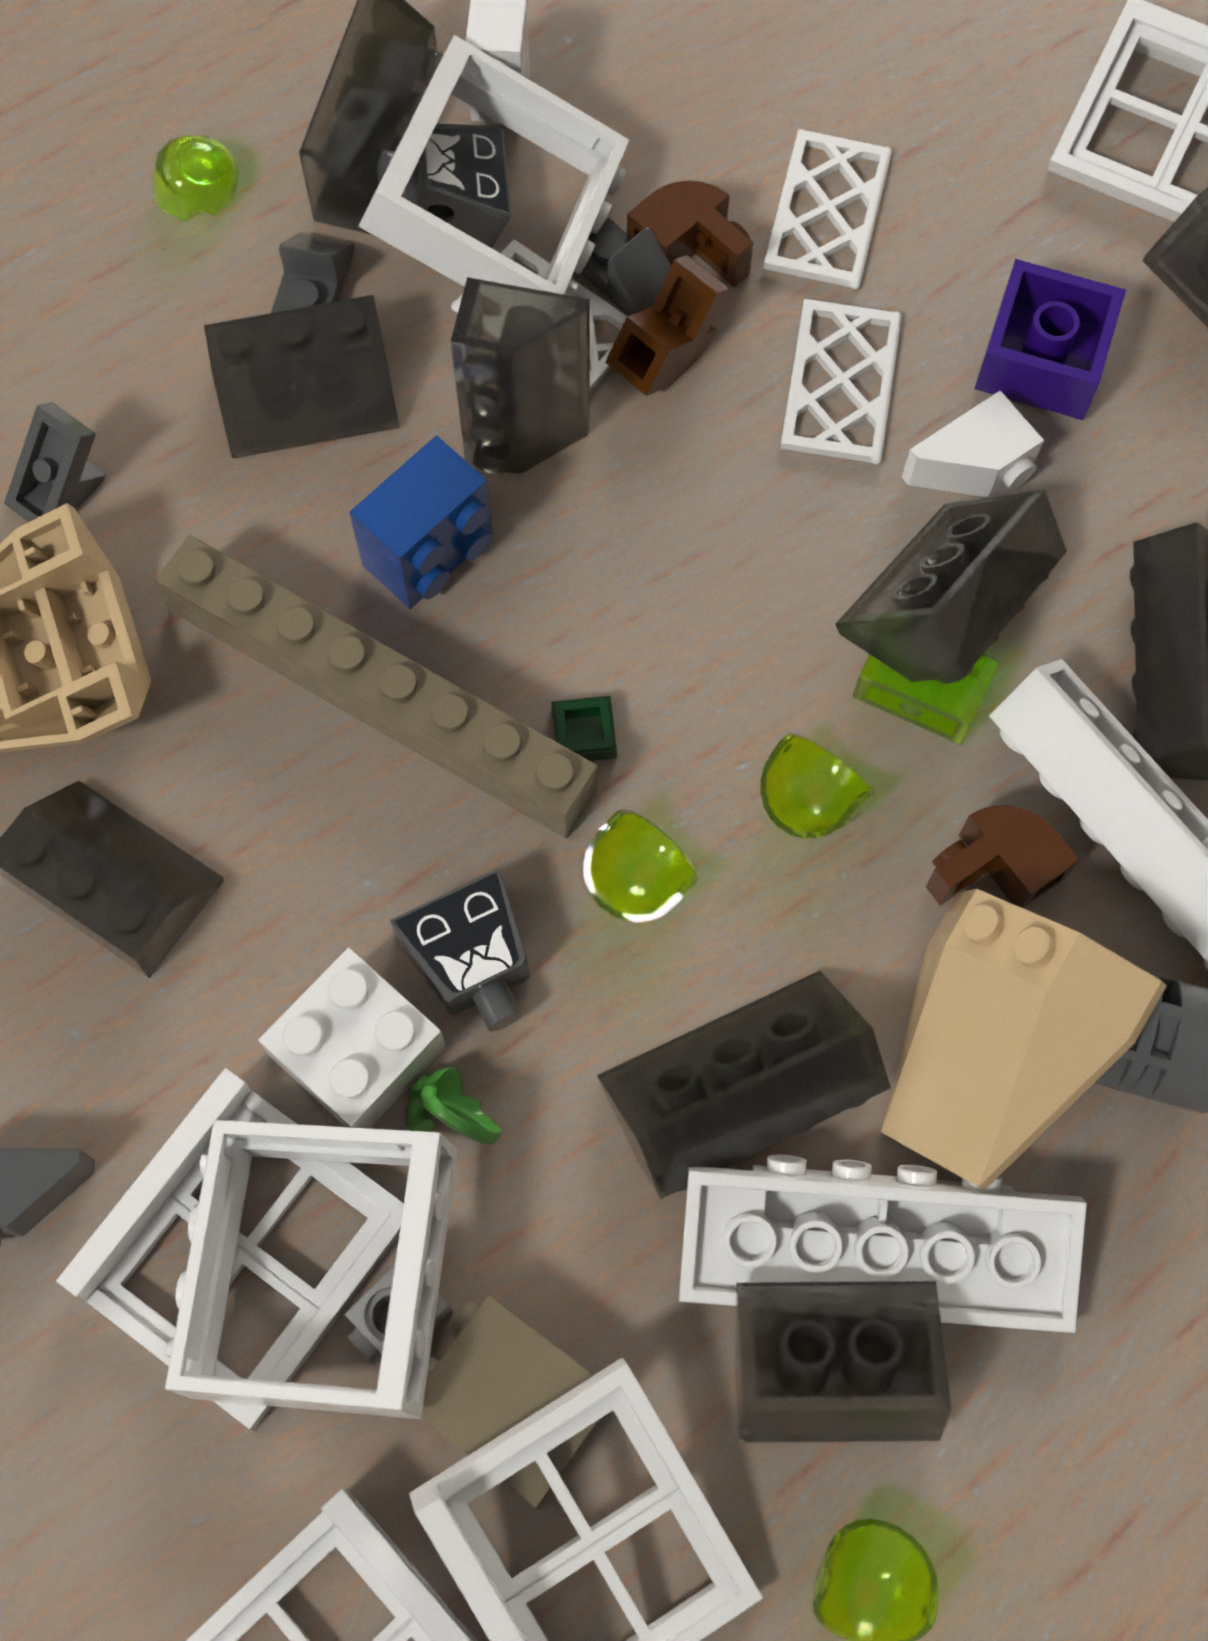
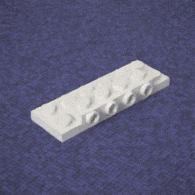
[679,1155,1087,1333]

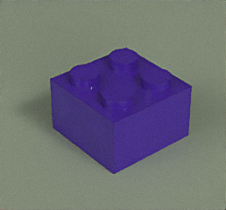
[974,258,1126,420]

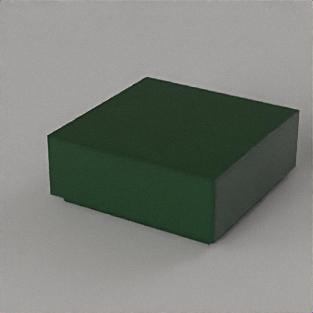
[551,696,617,761]

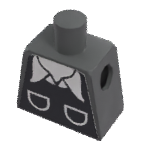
[377,124,511,247]
[390,869,530,1032]

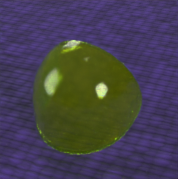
[760,733,875,839]
[583,809,698,922]
[813,1519,939,1641]

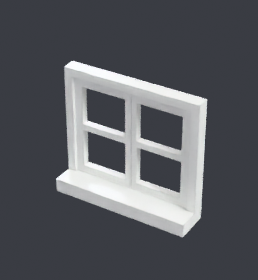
[1048,0,1208,236]
[56,1068,404,1431]
[409,1358,763,1641]
[186,1489,478,1641]

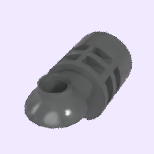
[1094,973,1208,1114]

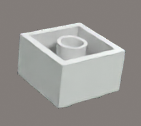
[258,947,446,1129]

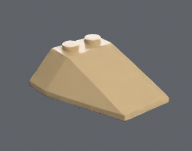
[0,503,151,753]
[881,889,1167,1191]

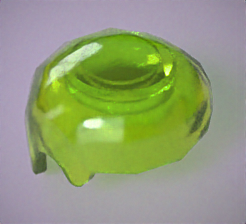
[152,135,239,221]

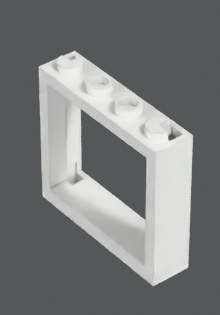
[358,35,629,330]
[164,1120,458,1419]

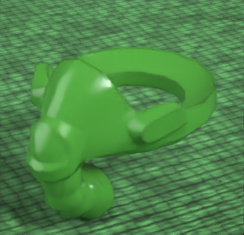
[406,1067,502,1144]

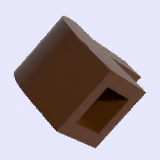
[627,181,754,288]
[605,255,729,396]
[926,805,1079,908]

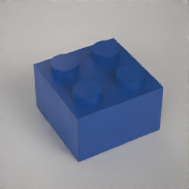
[349,435,493,609]

